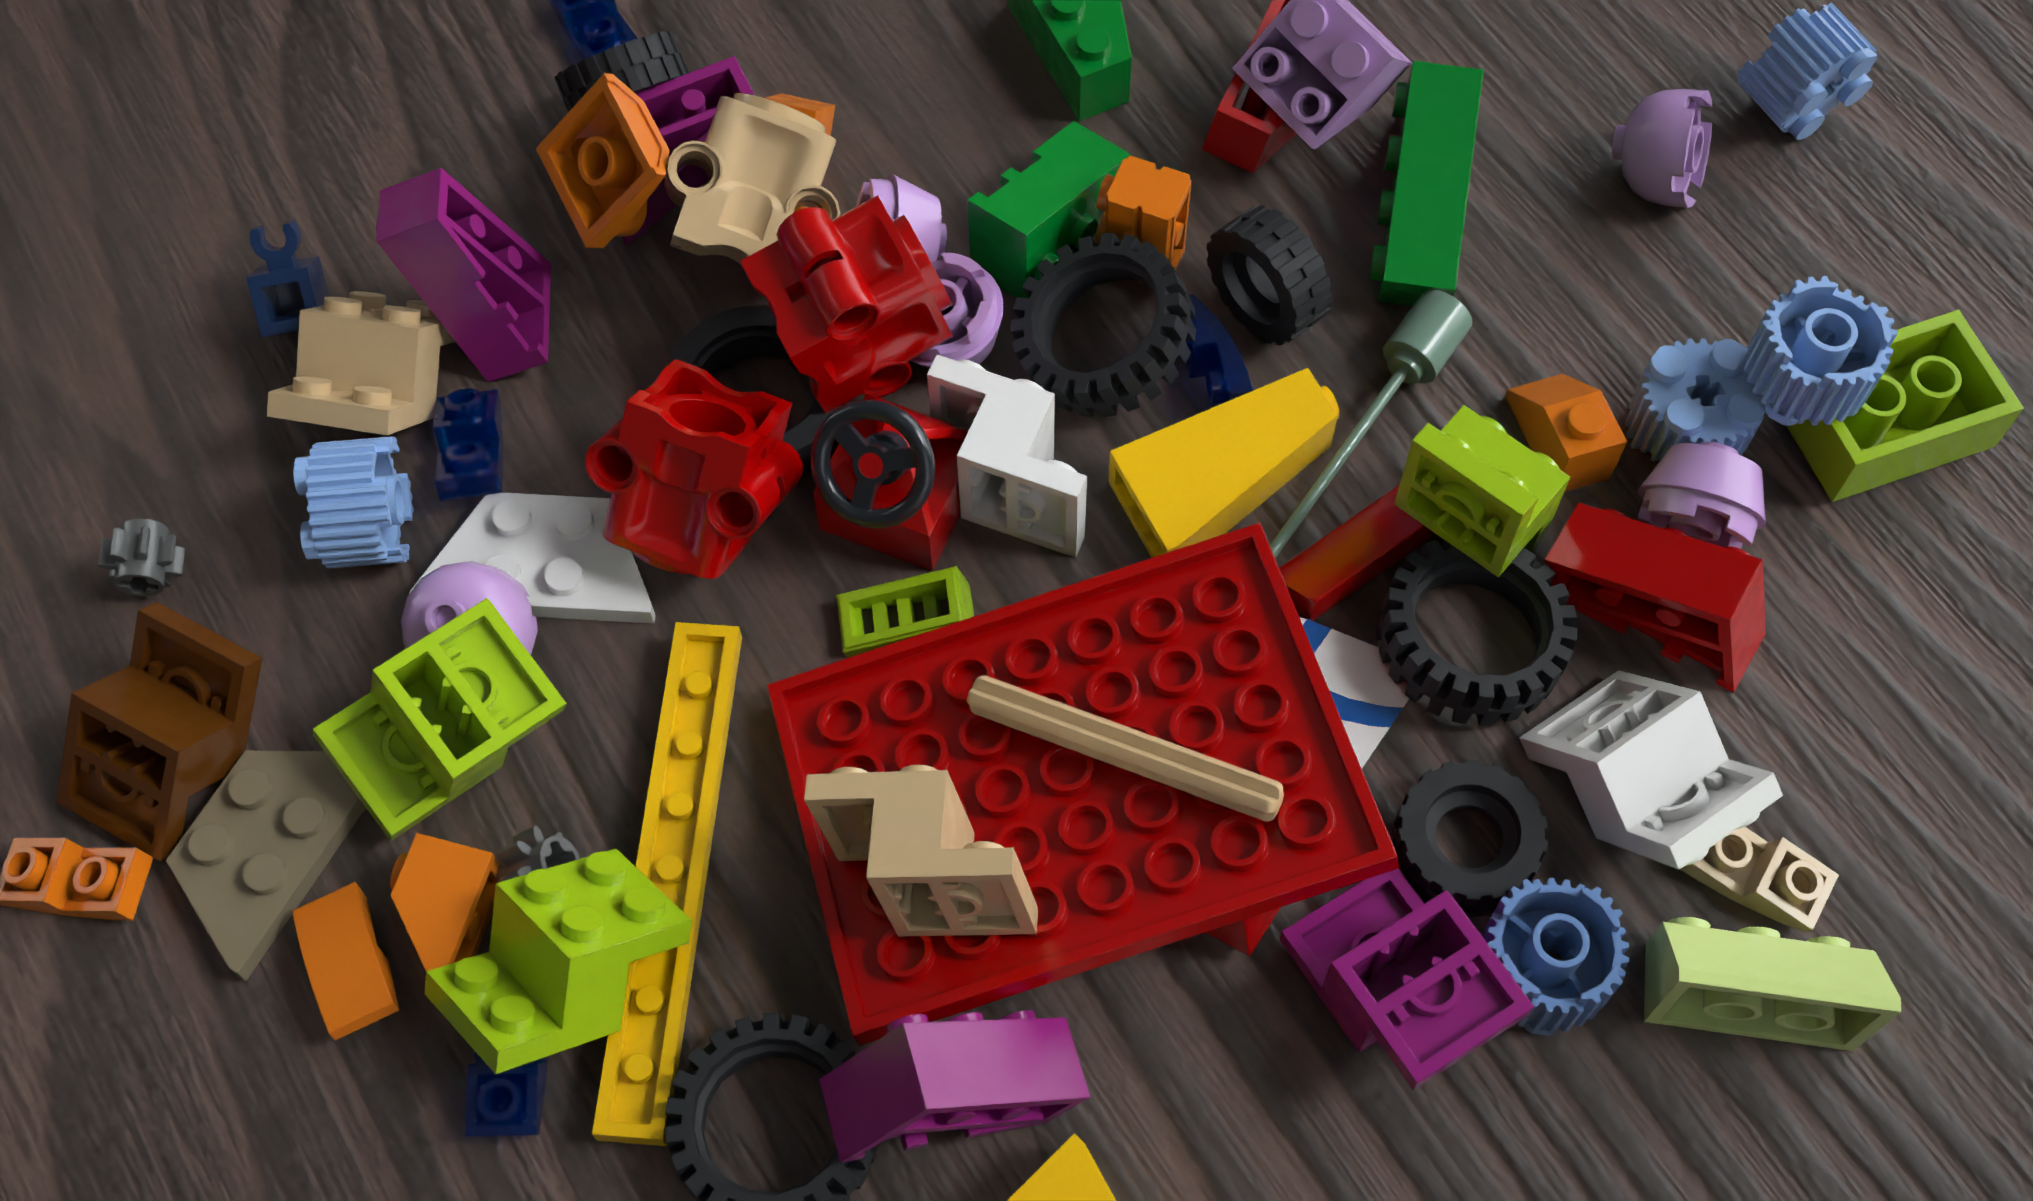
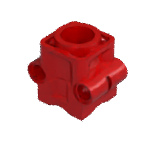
[740,195,953,413]
[585,359,803,579]

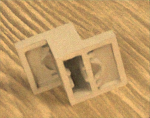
[267,291,456,436]
[804,765,1038,936]

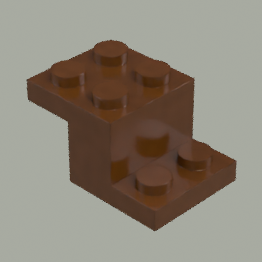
[56,602,262,862]

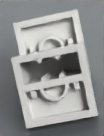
[927,355,1087,558]
[1519,670,1783,870]

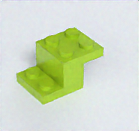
[1394,405,1570,577]
[313,597,567,841]
[425,849,692,1074]

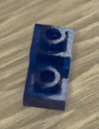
[548,0,638,60]
[1186,294,1253,404]
[433,388,503,501]
[465,1052,548,1137]

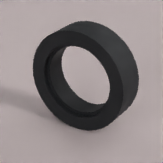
[666,305,851,479]

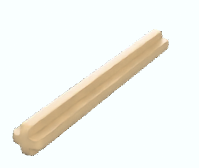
[967,676,1284,821]

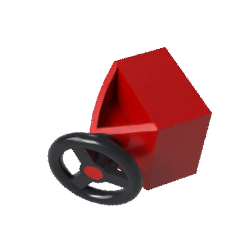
[810,393,969,572]

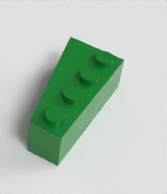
[1369,61,1484,306]

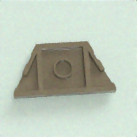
[166,750,366,981]

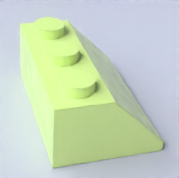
[1644,917,1901,1051]

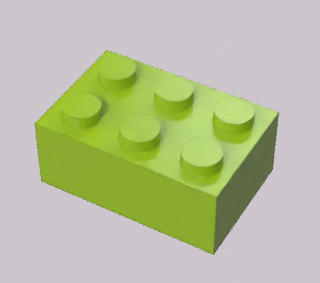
[1786,309,2024,502]

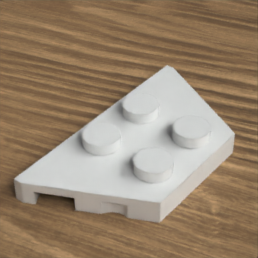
[410,492,655,624]

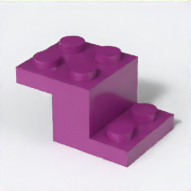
[1279,869,1534,1090]

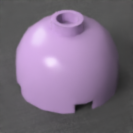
[1612,89,1712,208]
[401,561,538,655]

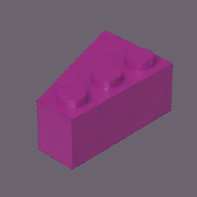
[376,168,551,382]

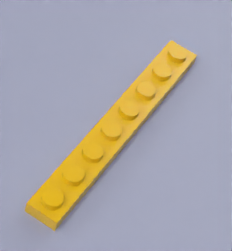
[592,622,742,1146]

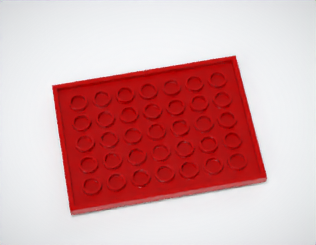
[767,522,1399,1046]

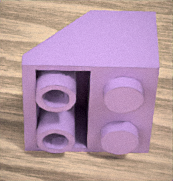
[1232,0,1412,149]

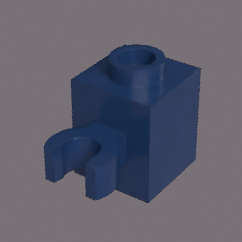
[246,220,329,337]

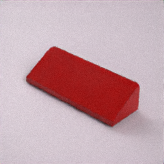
[1279,485,1436,621]

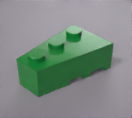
[1007,0,1132,122]
[967,121,1130,299]

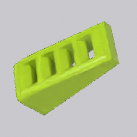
[836,566,974,657]

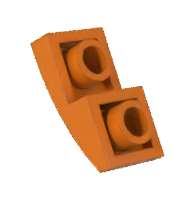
[0,838,153,921]
[292,882,399,1041]

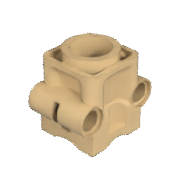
[664,93,840,265]

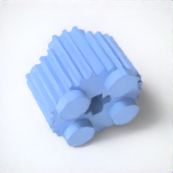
[1737,2,1877,140]
[1744,276,1897,426]
[1625,338,1766,462]
[293,437,414,569]

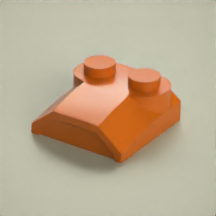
[536,73,670,248]

